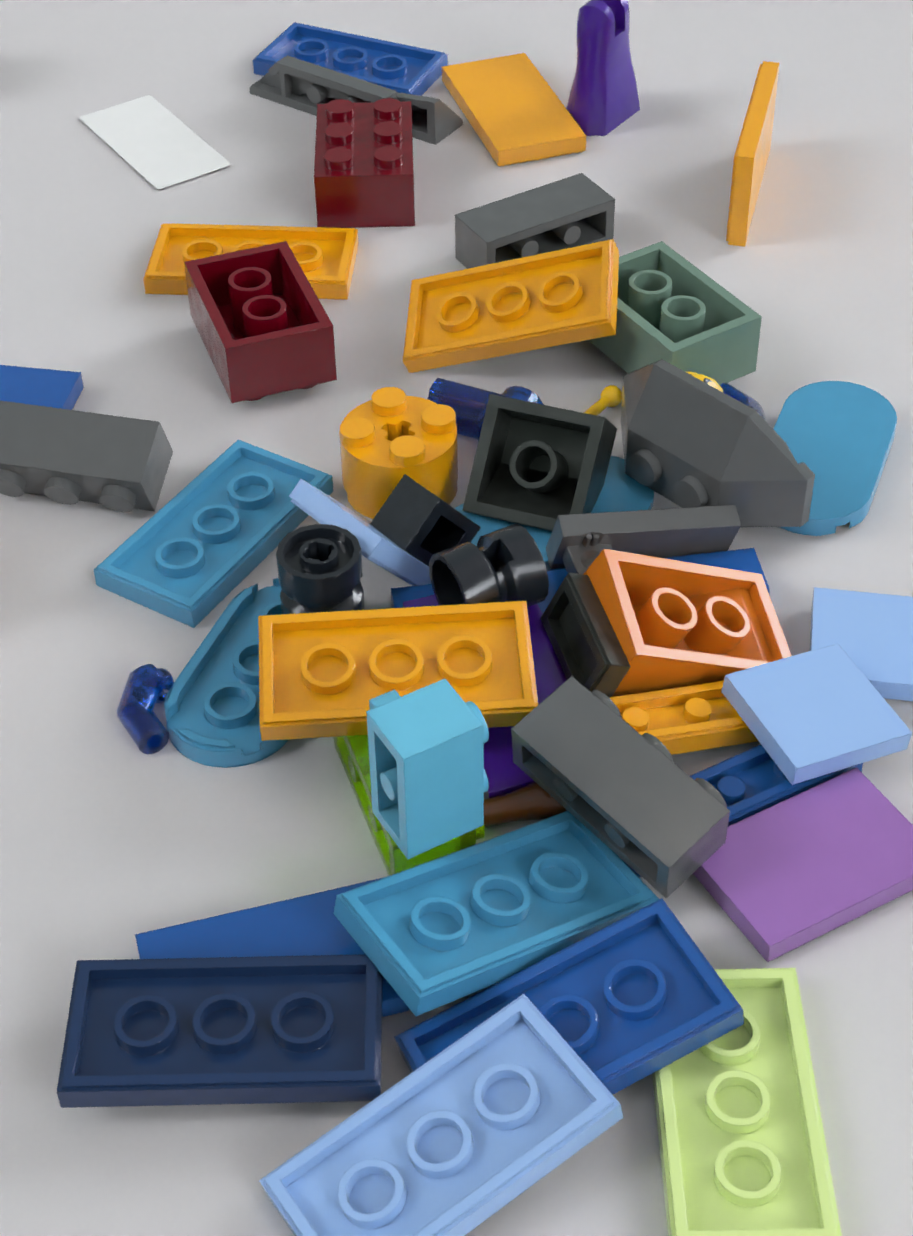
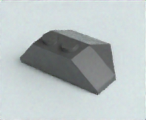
[621,359,815,527]

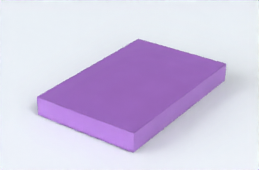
[693,767,913,962]

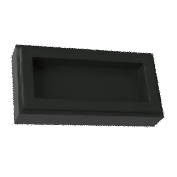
[540,572,631,697]

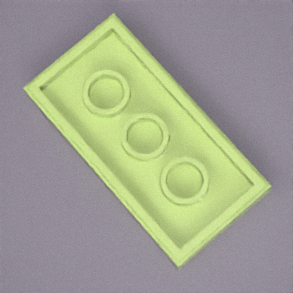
[652,968,842,1236]

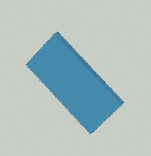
[94,440,333,628]
[333,811,659,1016]

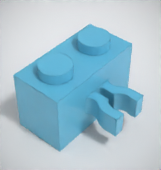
[366,679,489,860]

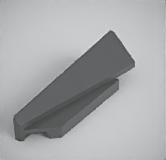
[249,55,463,145]

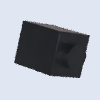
[370,474,481,566]

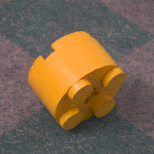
[339,387,458,519]

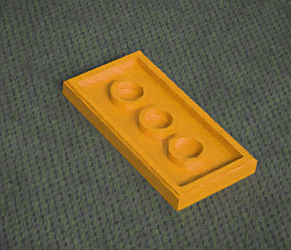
[442,53,586,166]
[726,61,780,247]
[143,223,359,300]
[402,239,619,373]
[258,601,538,741]

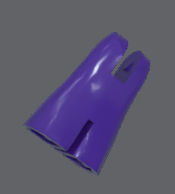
[566,0,640,136]

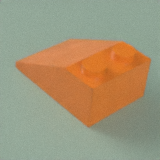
[583,549,792,697]

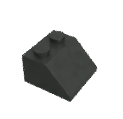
[462,394,617,531]

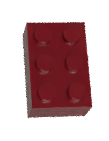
[314,98,415,228]
[184,241,337,403]

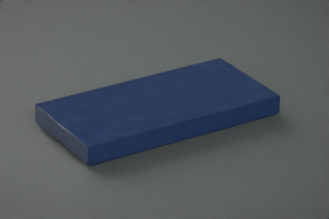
[57,954,383,1108]

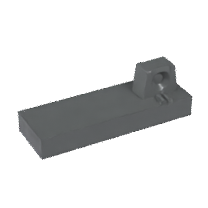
[546,505,741,574]

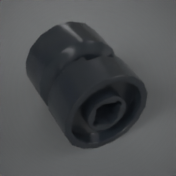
[429,523,549,607]
[276,524,365,614]

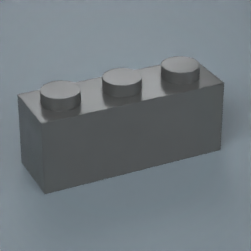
[455,173,615,269]
[0,400,173,513]
[511,676,730,899]

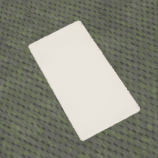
[80,95,231,189]

